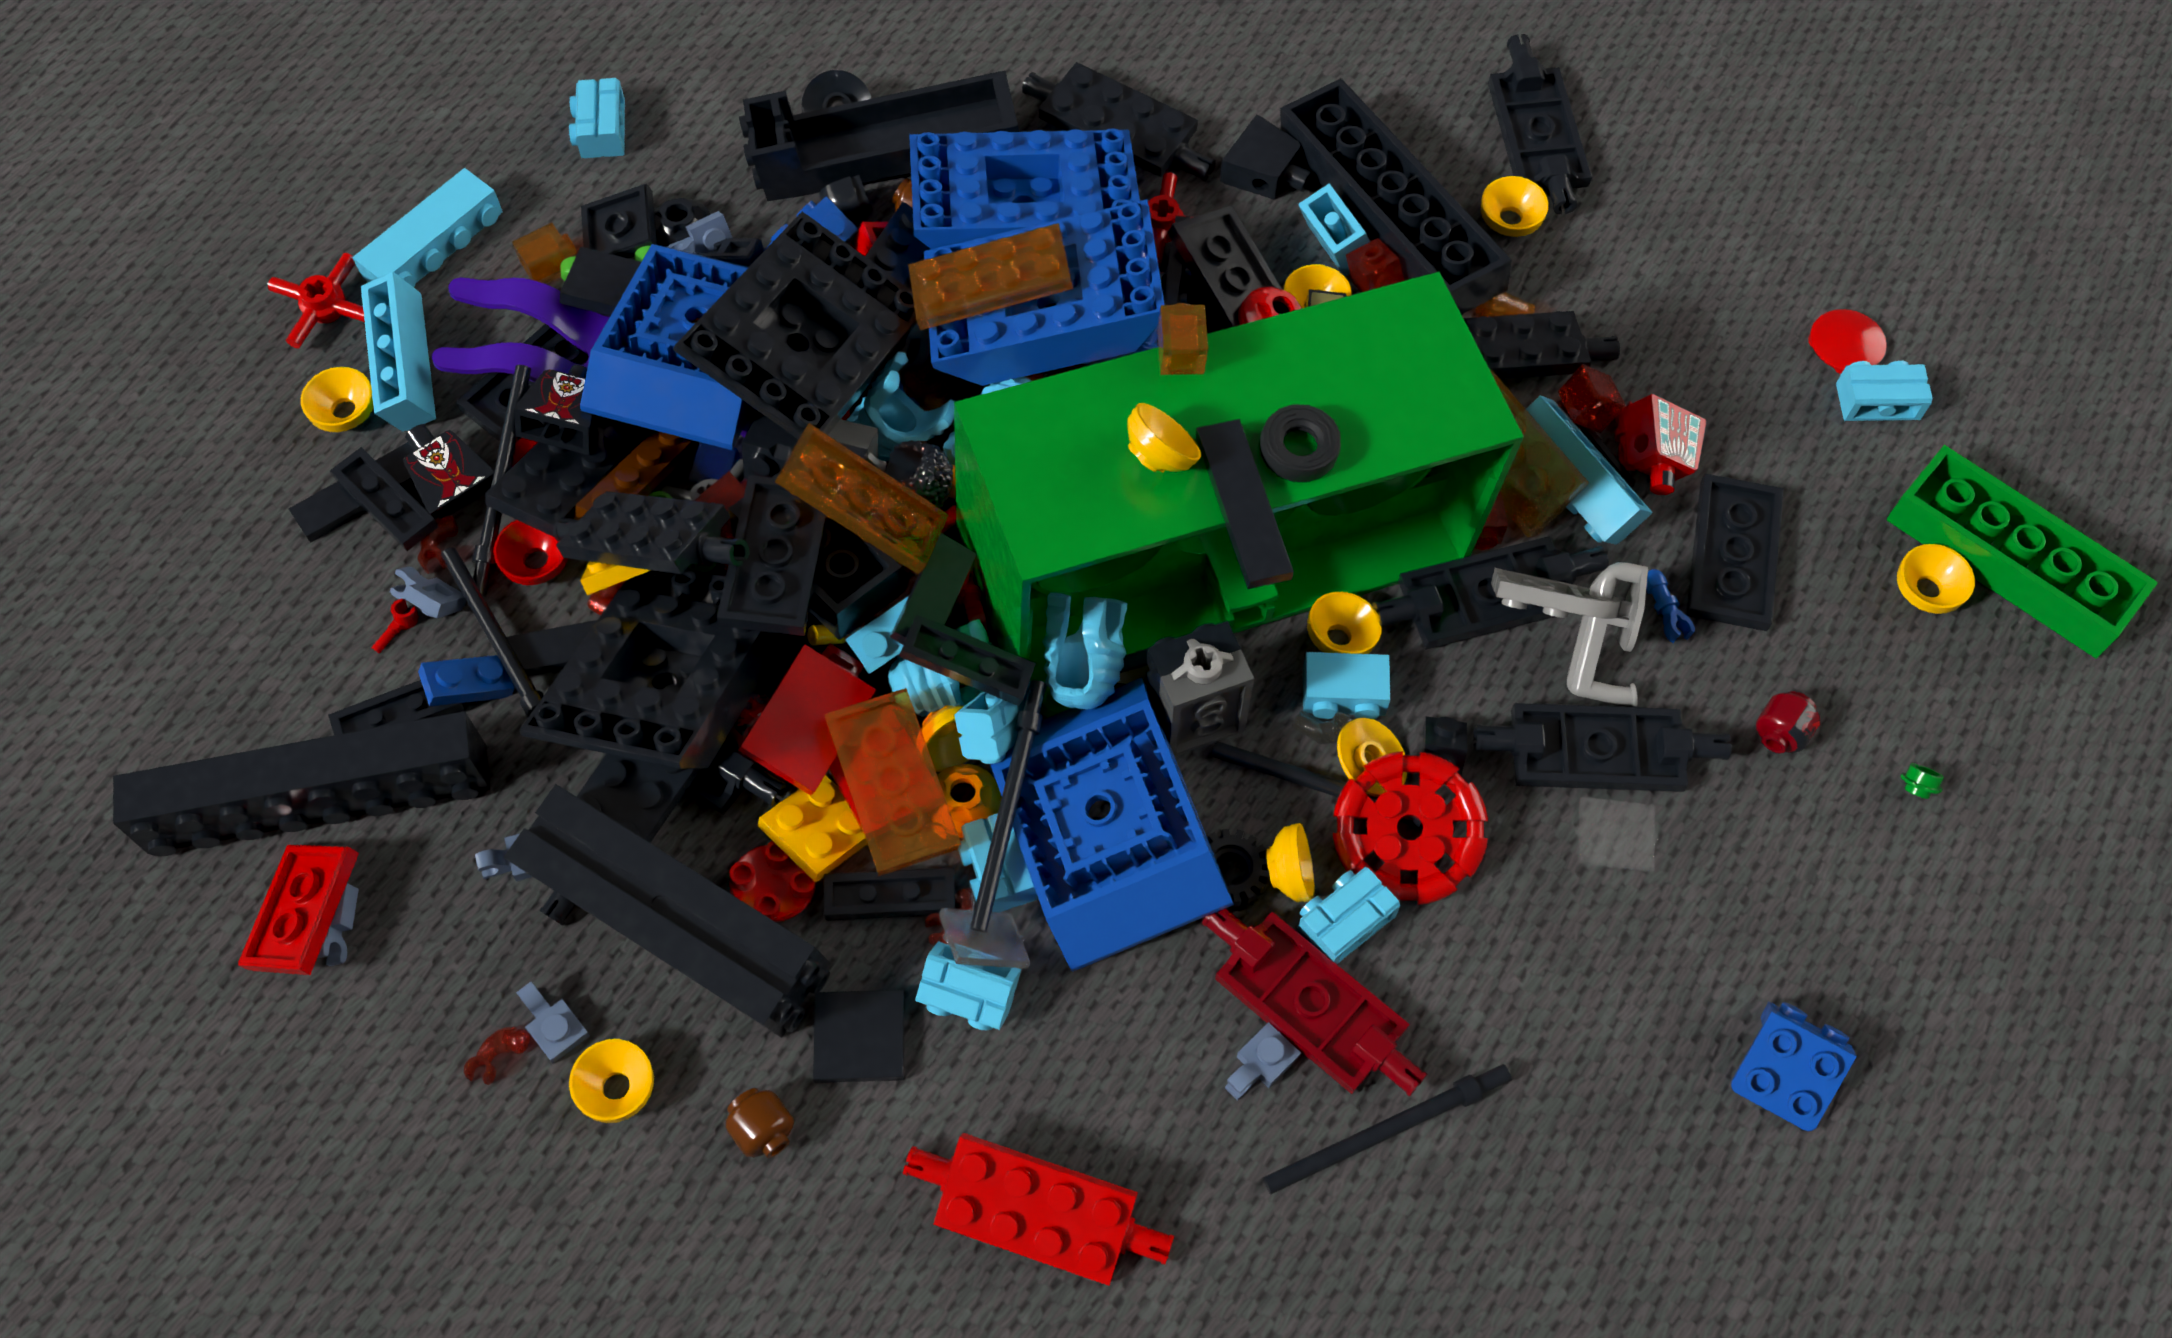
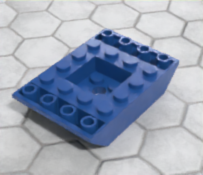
[909,129,1140,249]
[924,199,1167,386]
[580,244,753,451]
[991,678,1234,972]

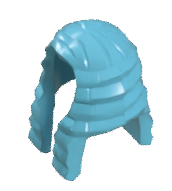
[846,352,955,461]
[1042,593,1127,709]
[888,619,992,717]

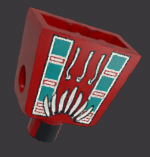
[1623,394,1706,495]

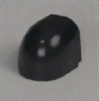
[819,175,872,221]

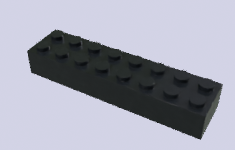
[1280,78,1512,315]
[113,711,490,857]

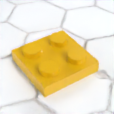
[758,775,872,882]

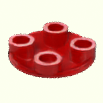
[1808,309,1887,374]
[729,841,816,922]

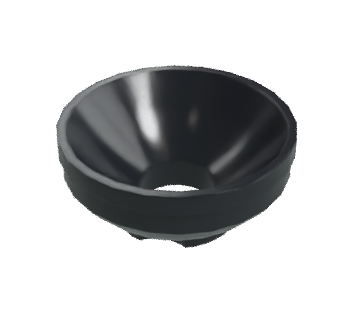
[654,198,711,247]

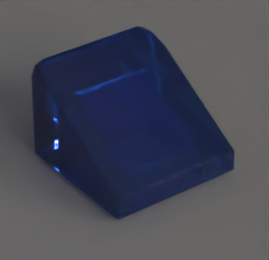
[689,442,740,484]

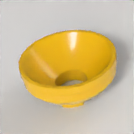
[1481,176,1549,237]
[1283,264,1352,308]
[301,367,373,432]
[1127,403,1201,473]
[1897,544,1975,614]
[1307,591,1382,654]
[916,705,970,772]
[928,764,1002,838]
[1266,823,1315,902]
[569,1039,654,1123]

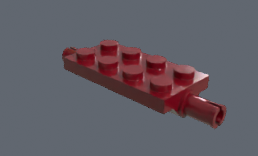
[1202,908,1428,1097]

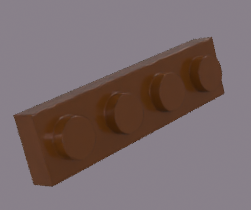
[576,430,697,519]

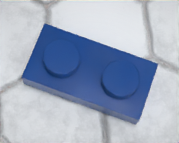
[418,655,514,706]

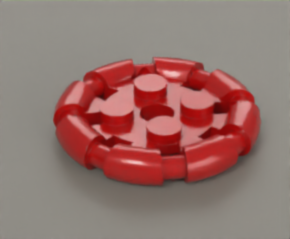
[1333,751,1488,905]

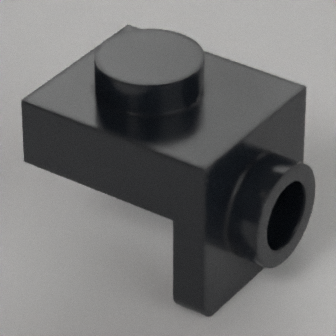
[1418,716,1468,776]

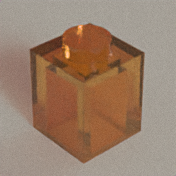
[512,222,577,284]
[1157,303,1208,375]

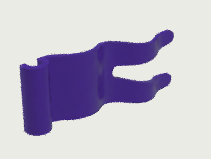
[432,277,759,437]

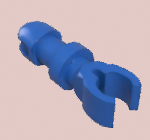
[1646,569,1695,643]

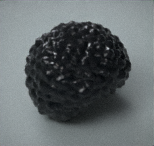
[876,440,954,523]

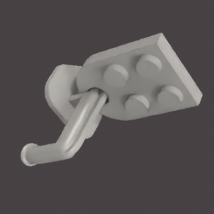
[1491,562,1648,707]

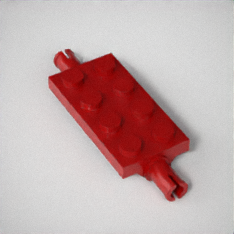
[903,1133,1175,1286]

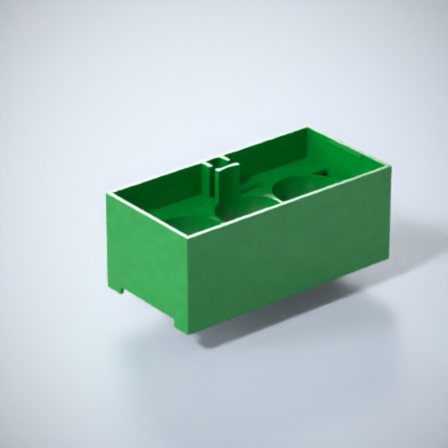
[954,272,1524,688]

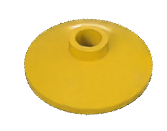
[1337,718,1407,797]

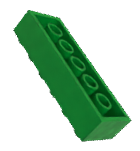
[1886,445,2158,659]

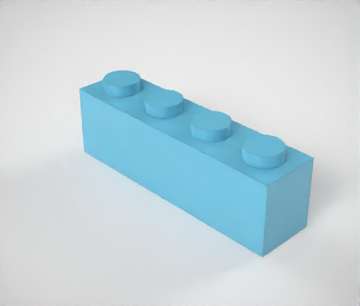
[352,168,503,287]
[361,272,436,431]
[1515,395,1653,545]

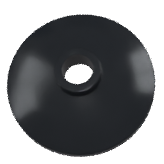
[801,70,872,113]

